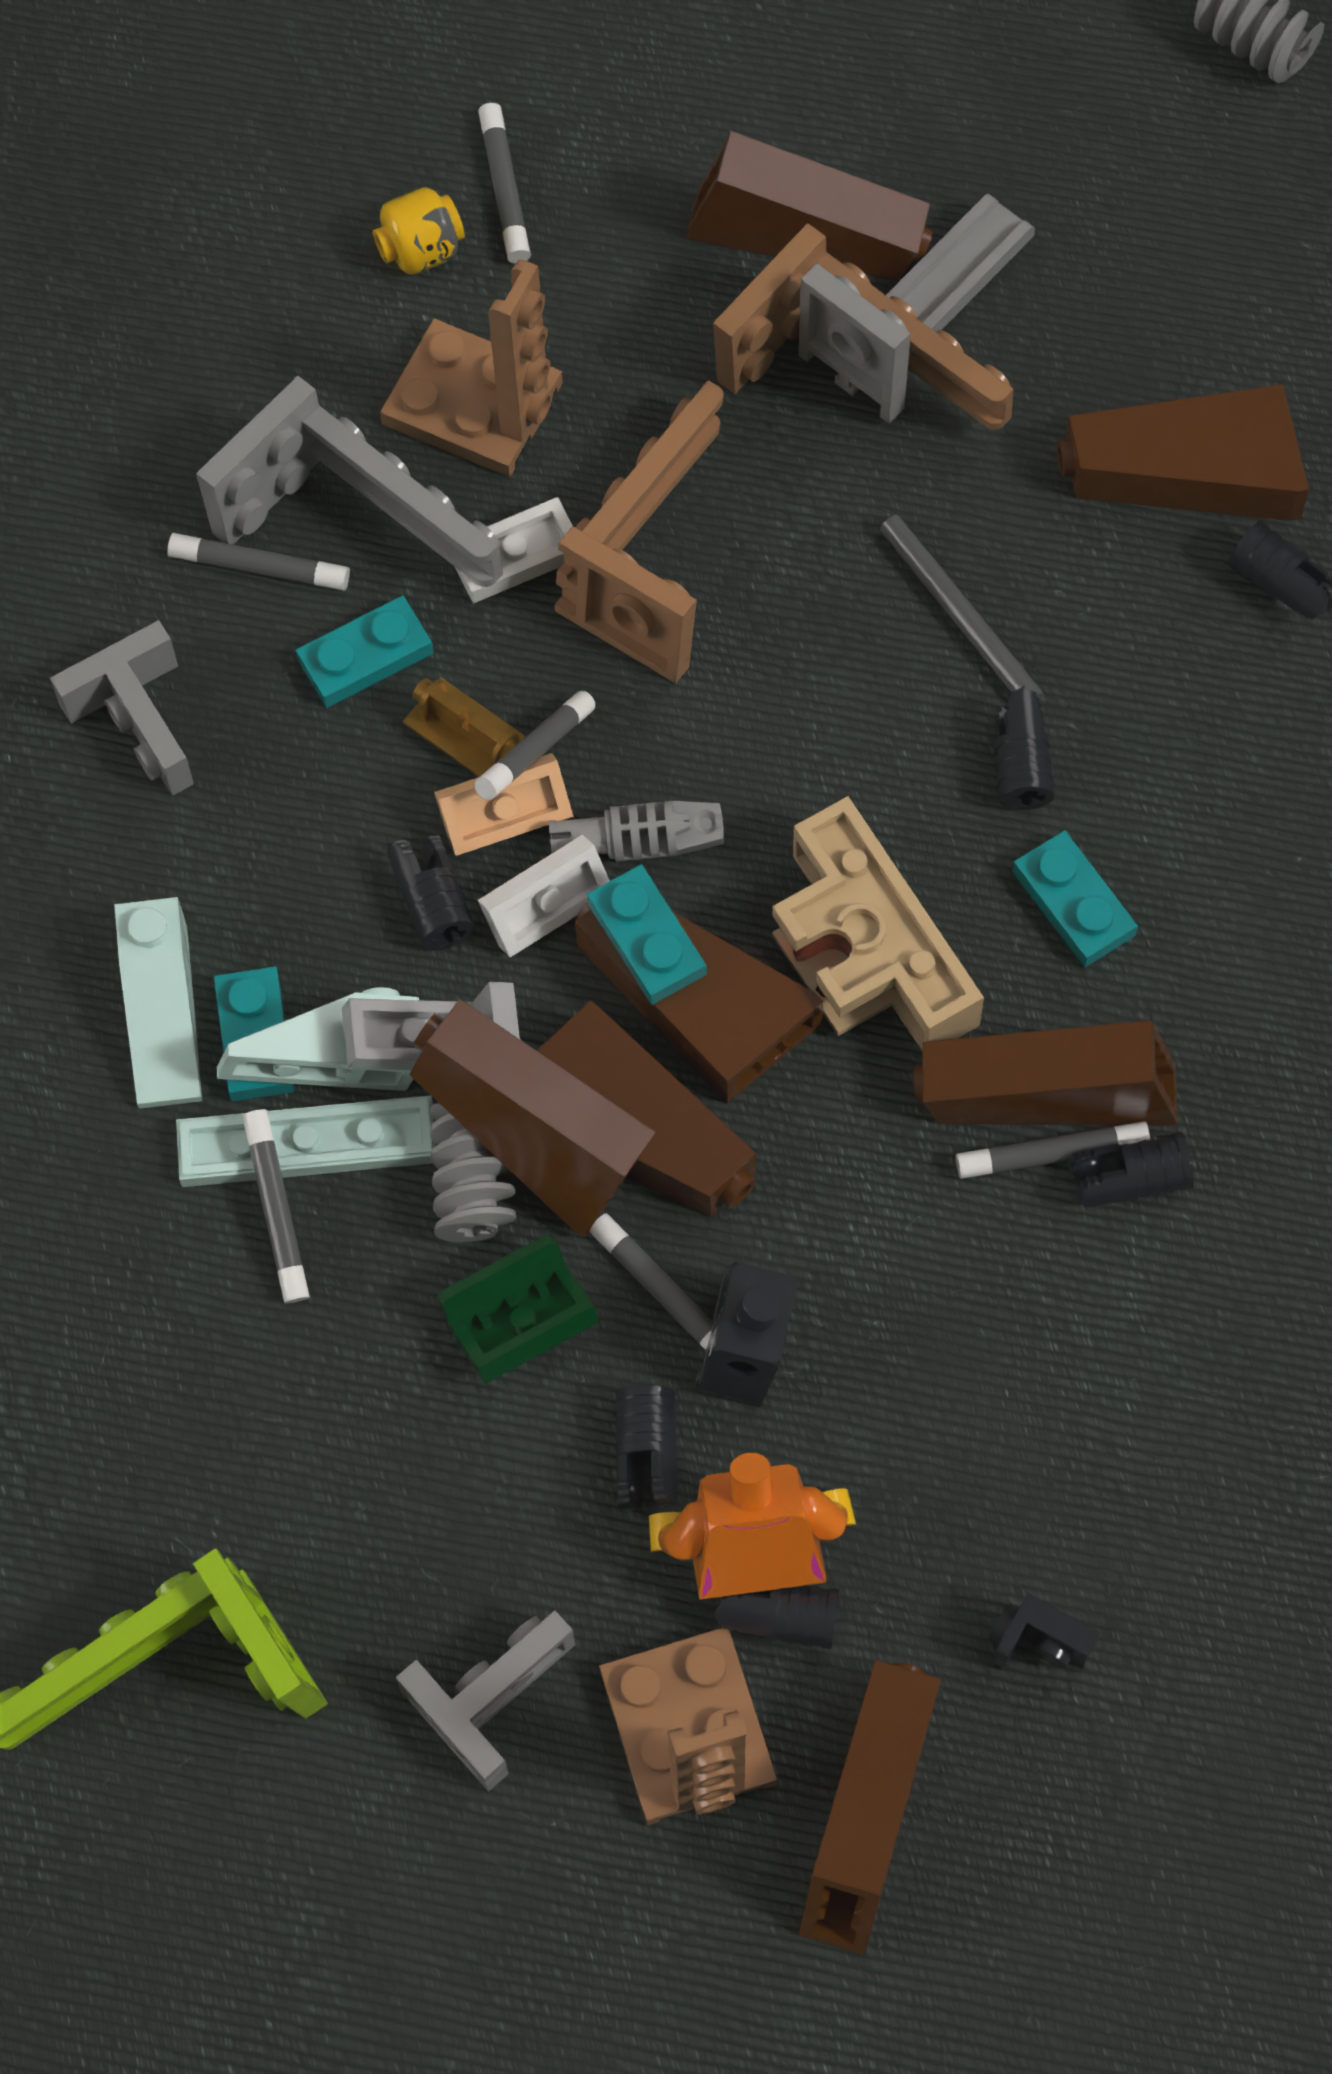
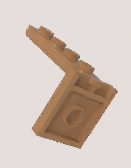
[713,223,1014,430]
[380,260,563,478]
[555,380,724,684]
[599,1628,777,1826]

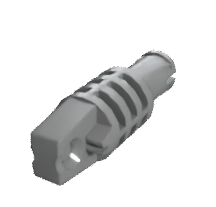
[549,801,724,862]

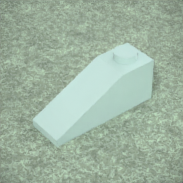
[114,897,202,1109]
[217,987,419,1091]

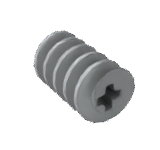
[1194,0,1324,83]
[429,1103,516,1243]

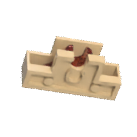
[772,796,984,1052]

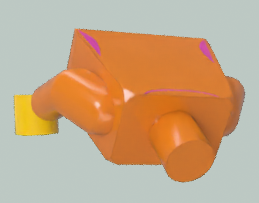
[649,1453,856,1600]

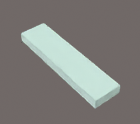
[176,1095,436,1187]

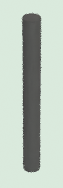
[880,515,1044,702]

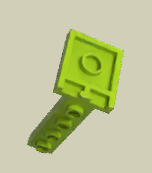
[0,1548,328,1750]

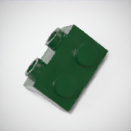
[437,1234,600,1384]

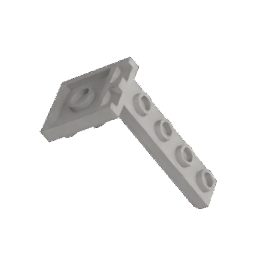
[798,194,1035,424]
[196,376,503,587]

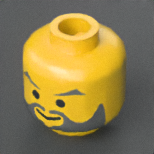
[373,187,465,275]

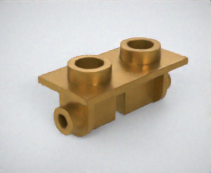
[402,677,526,777]

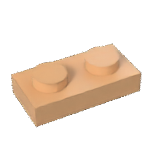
[434,753,574,856]

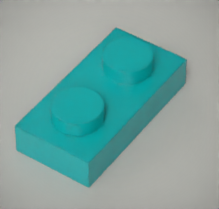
[296,595,434,708]
[1012,830,1138,968]
[587,864,707,1005]
[214,966,295,1102]

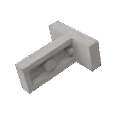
[50,620,194,796]
[342,982,520,1070]
[396,1611,575,1792]

